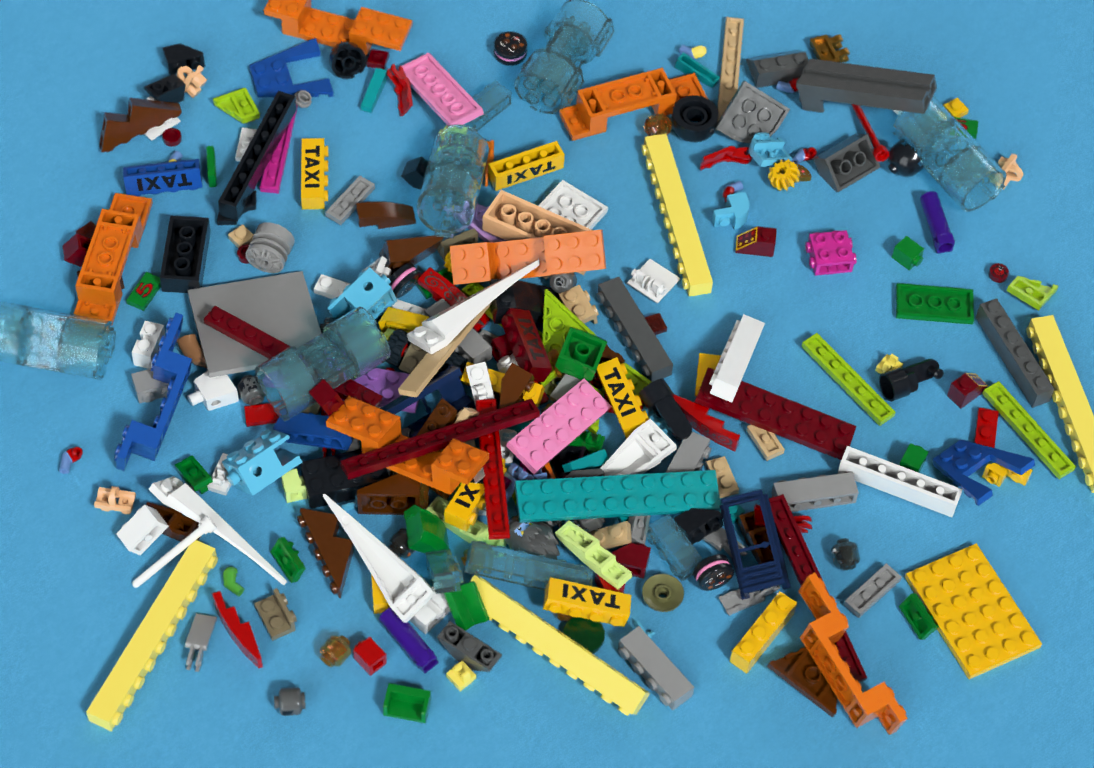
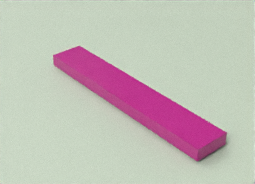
[260,105,298,194]

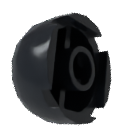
[329,42,367,79]
[888,140,923,177]

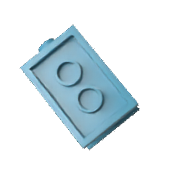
[328,267,397,338]
[222,429,302,496]

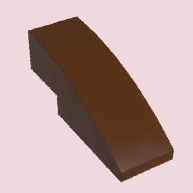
[356,202,416,229]
[146,502,202,542]
[736,511,774,564]

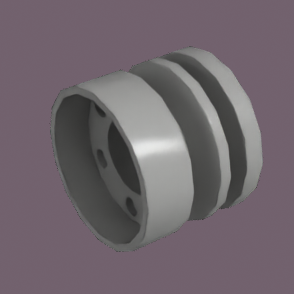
[245,222,295,273]

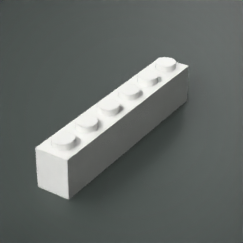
[709,314,765,403]
[838,446,963,517]

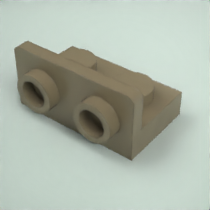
[437,228,478,260]
[254,588,297,641]

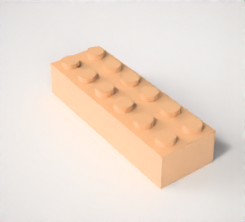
[482,190,592,275]

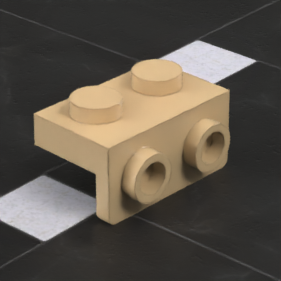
[559,285,599,325]

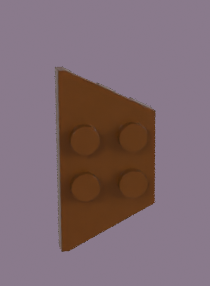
[767,647,837,718]

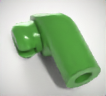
[223,567,244,597]

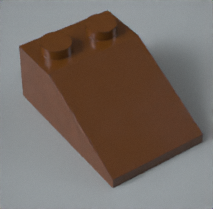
[379,235,443,277]
[357,473,421,515]

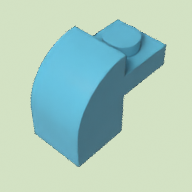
[712,192,750,230]

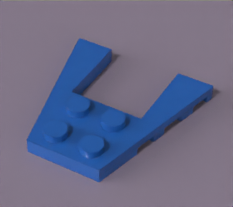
[249,38,333,97]
[932,439,1035,506]

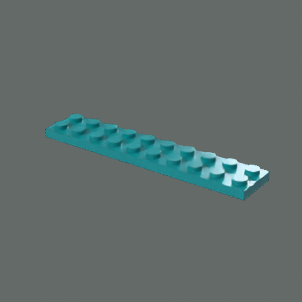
[514,470,721,523]

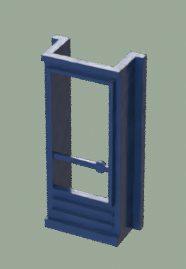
[380,364,476,438]
[720,489,791,600]

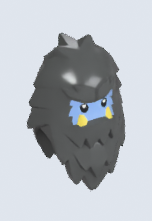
[505,515,560,568]

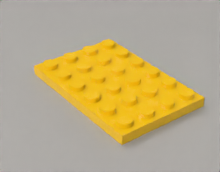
[905,543,1042,679]

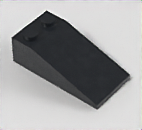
[490,279,562,324]

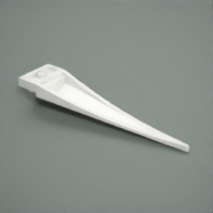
[407,260,540,355]
[552,419,677,527]
[148,476,287,585]
[323,494,436,623]

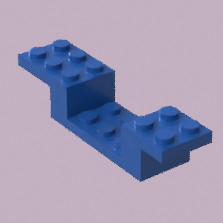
[114,312,192,471]

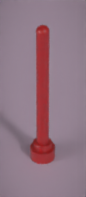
[851,104,889,162]

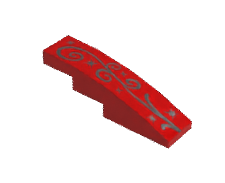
[417,267,490,333]
[673,394,740,452]
[212,591,263,668]

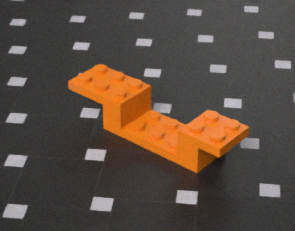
[264,0,413,56]
[559,68,708,141]
[73,193,153,326]
[450,230,606,285]
[326,396,489,495]
[798,573,908,735]

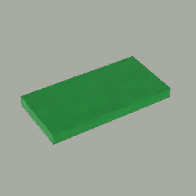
[896,283,974,325]

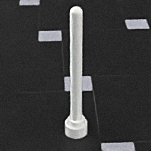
[132,515,217,588]

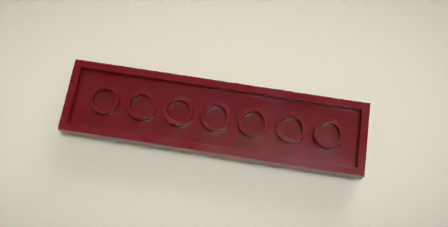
[695,368,856,460]

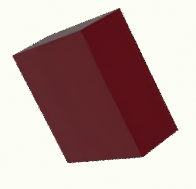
[367,49,389,70]

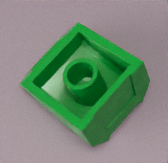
[555,327,607,381]
[404,505,449,558]

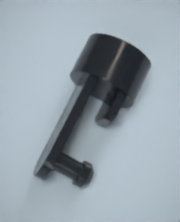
[879,359,944,402]
[639,378,692,441]

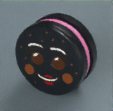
[494,31,527,66]
[389,262,422,298]
[693,554,734,591]

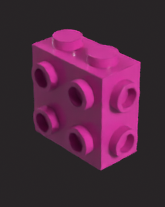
[805,230,857,276]

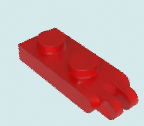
[974,408,999,448]

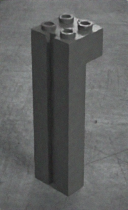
[796,59,937,114]

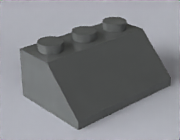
[746,50,809,88]
[813,134,880,192]

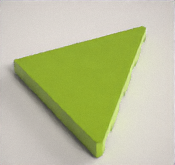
[540,289,597,387]

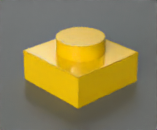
[942,97,969,118]

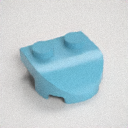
[749,132,792,167]

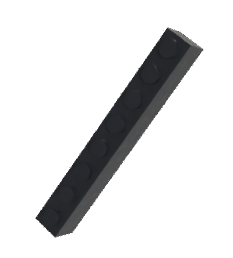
[218,91,296,221]

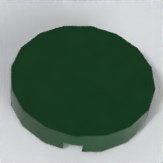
[563,617,605,654]

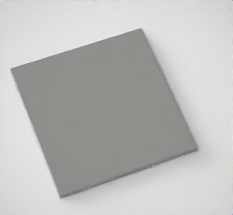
[187,271,327,378]

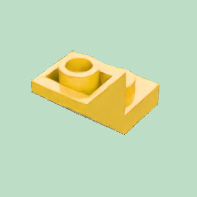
[982,463,1033,487]

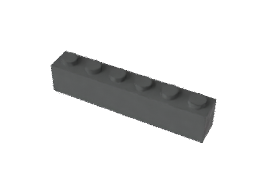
[596,277,673,382]
[976,298,1054,408]

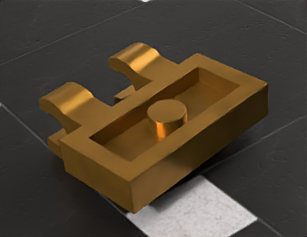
[810,34,850,62]

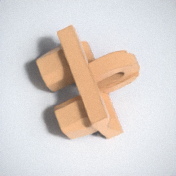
[176,65,207,98]
[989,154,1024,190]
[94,486,136,514]

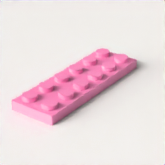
[398,53,484,130]
[506,378,612,474]

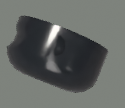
[672,95,719,142]

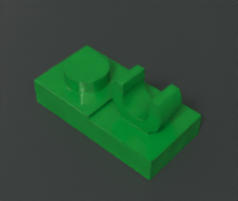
[568,431,605,454]
[175,455,213,495]
[271,537,306,583]
[899,593,939,640]

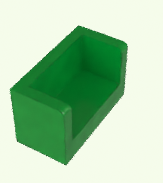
[383,683,431,724]

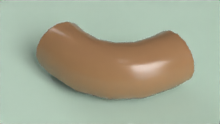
[177,334,207,368]

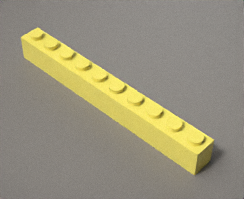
[641,134,713,297]
[1026,315,1094,493]
[86,540,218,731]
[470,575,650,716]

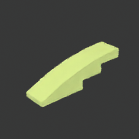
[426,496,507,558]
[555,520,632,589]

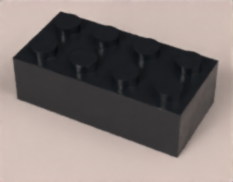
[160,216,211,293]
[300,449,389,509]

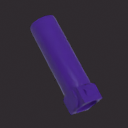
[920,191,955,253]
[379,607,439,674]

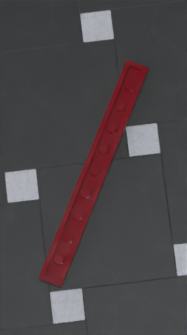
[204,306,383,407]
[341,399,540,480]
[769,494,867,683]

